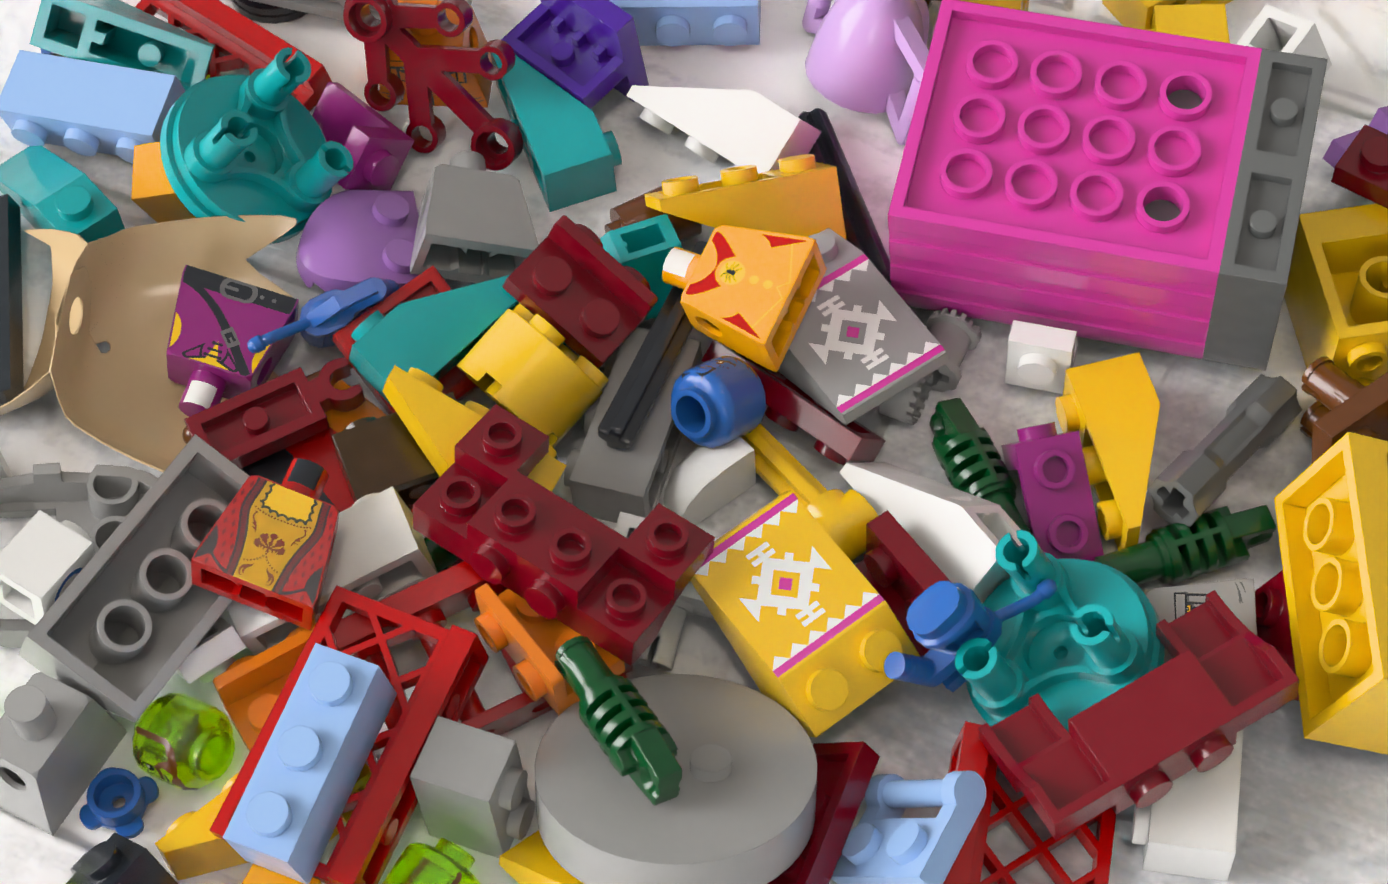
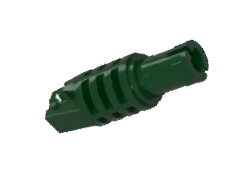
[929,398,1033,535]
[1094,505,1277,585]
[554,636,682,806]

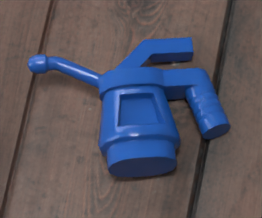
[247,277,399,353]
[884,578,1057,692]

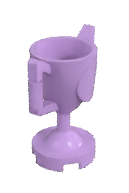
[802,0,929,145]

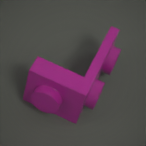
[312,82,414,190]
[1001,422,1104,561]

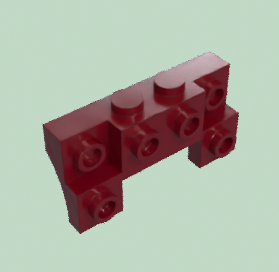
[413,404,715,666]
[978,590,1299,840]

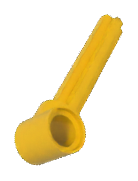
[741,423,878,561]

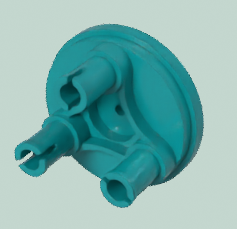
[160,47,353,244]
[955,530,1165,732]

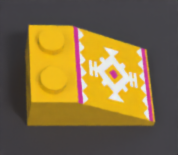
[690,490,920,738]

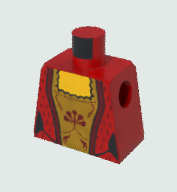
[191,458,340,631]

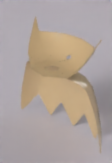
[0,215,297,472]

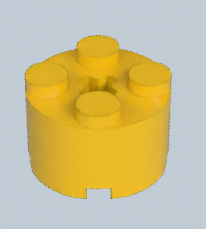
[457,303,609,448]

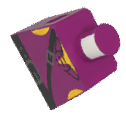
[166,265,299,417]

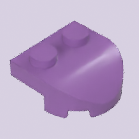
[296,190,419,313]

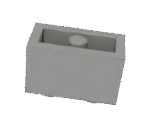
[410,716,535,858]

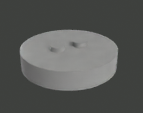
[534,674,817,884]

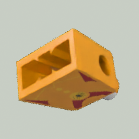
[662,225,827,372]

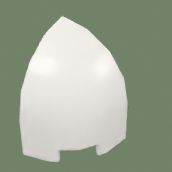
[663,437,756,525]

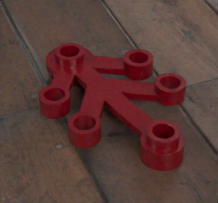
[343,0,523,171]

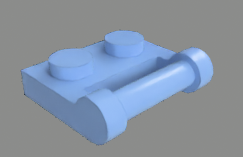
[831,771,986,884]

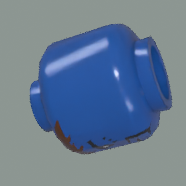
[671,355,766,448]

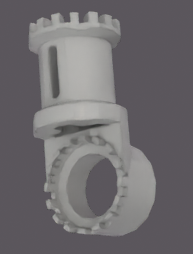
[879,308,982,425]

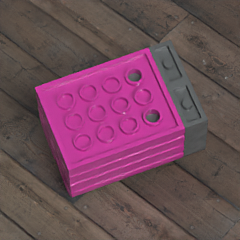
[888,0,1328,371]

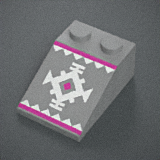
[778,228,949,425]

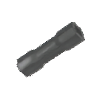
[1147,374,1303,527]

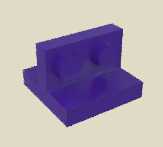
[501,0,649,109]

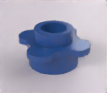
[79,767,159,839]

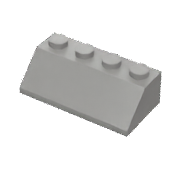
[18,434,250,722]

